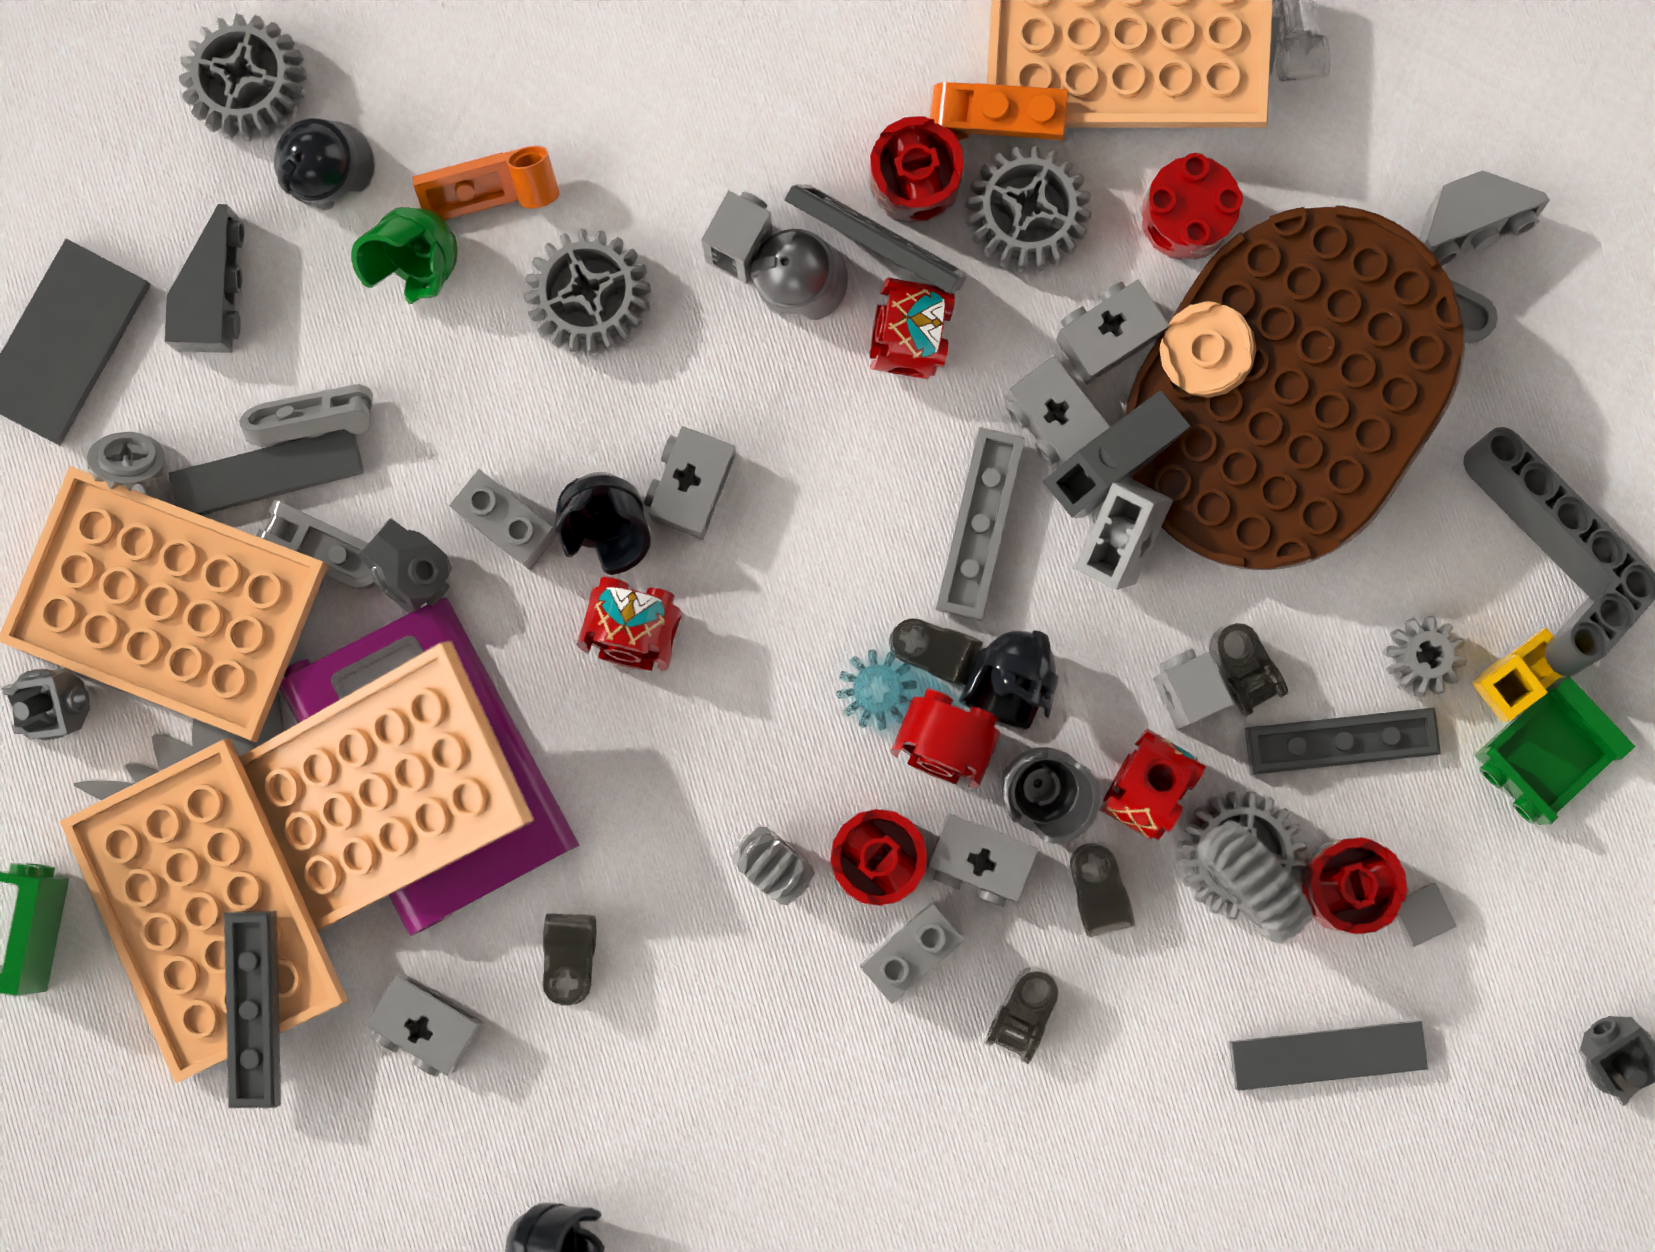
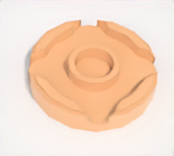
[1160,301,1257,398]

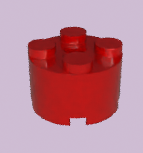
[891,689,1001,788]

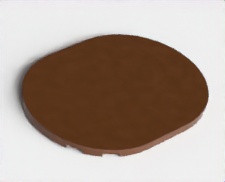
[1125,205,1465,570]

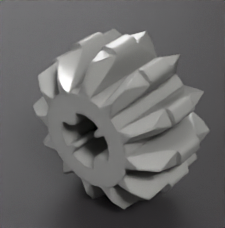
[1383,616,1467,697]
[732,826,815,905]

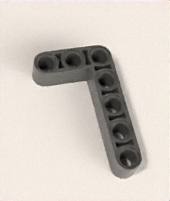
[1463,427,1655,677]

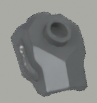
[358,518,452,613]
[2,668,90,741]
[1579,1016,1655,1106]

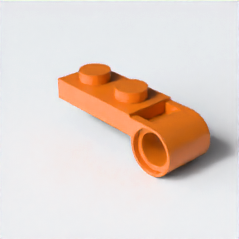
[930,82,1069,140]
[412,146,560,220]

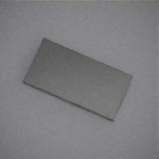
[784,185,967,294]
[0,238,151,446]

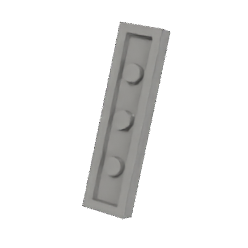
[935,427,1025,621]

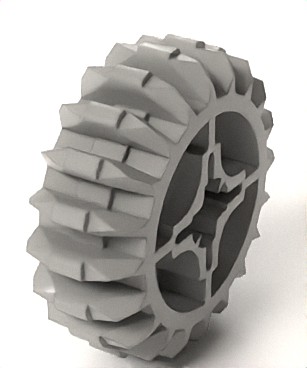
[179,13,307,141]
[965,146,1092,272]
[524,229,651,356]
[1177,791,1307,920]
[1198,820,1312,944]

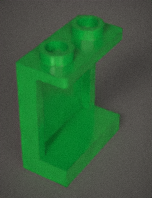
[1474,676,1636,825]
[0,863,69,996]

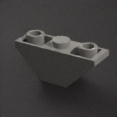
[1419,170,1550,266]

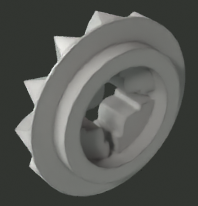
[87,432,166,491]

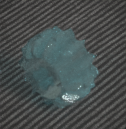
[837,649,917,731]

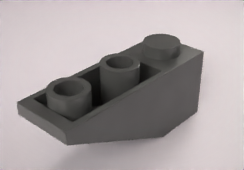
[165,204,244,353]
[1042,390,1192,518]

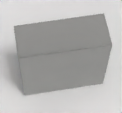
[1396,883,1457,947]

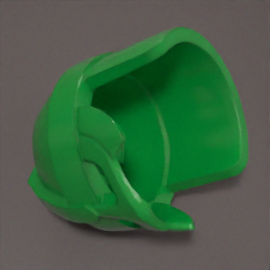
[351,207,458,304]

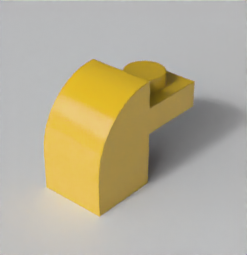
[1472,628,1562,722]

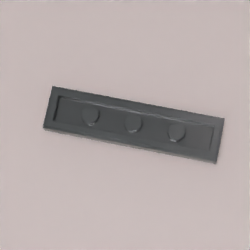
[168,429,365,515]
[1245,707,1441,775]
[224,911,281,1108]
[1229,1020,1428,1091]

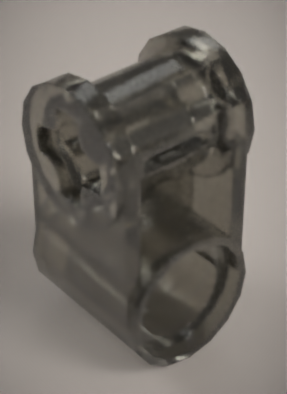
[889,618,984,687]
[1209,623,1289,717]
[1070,843,1135,938]
[543,913,597,1006]
[984,967,1058,1064]

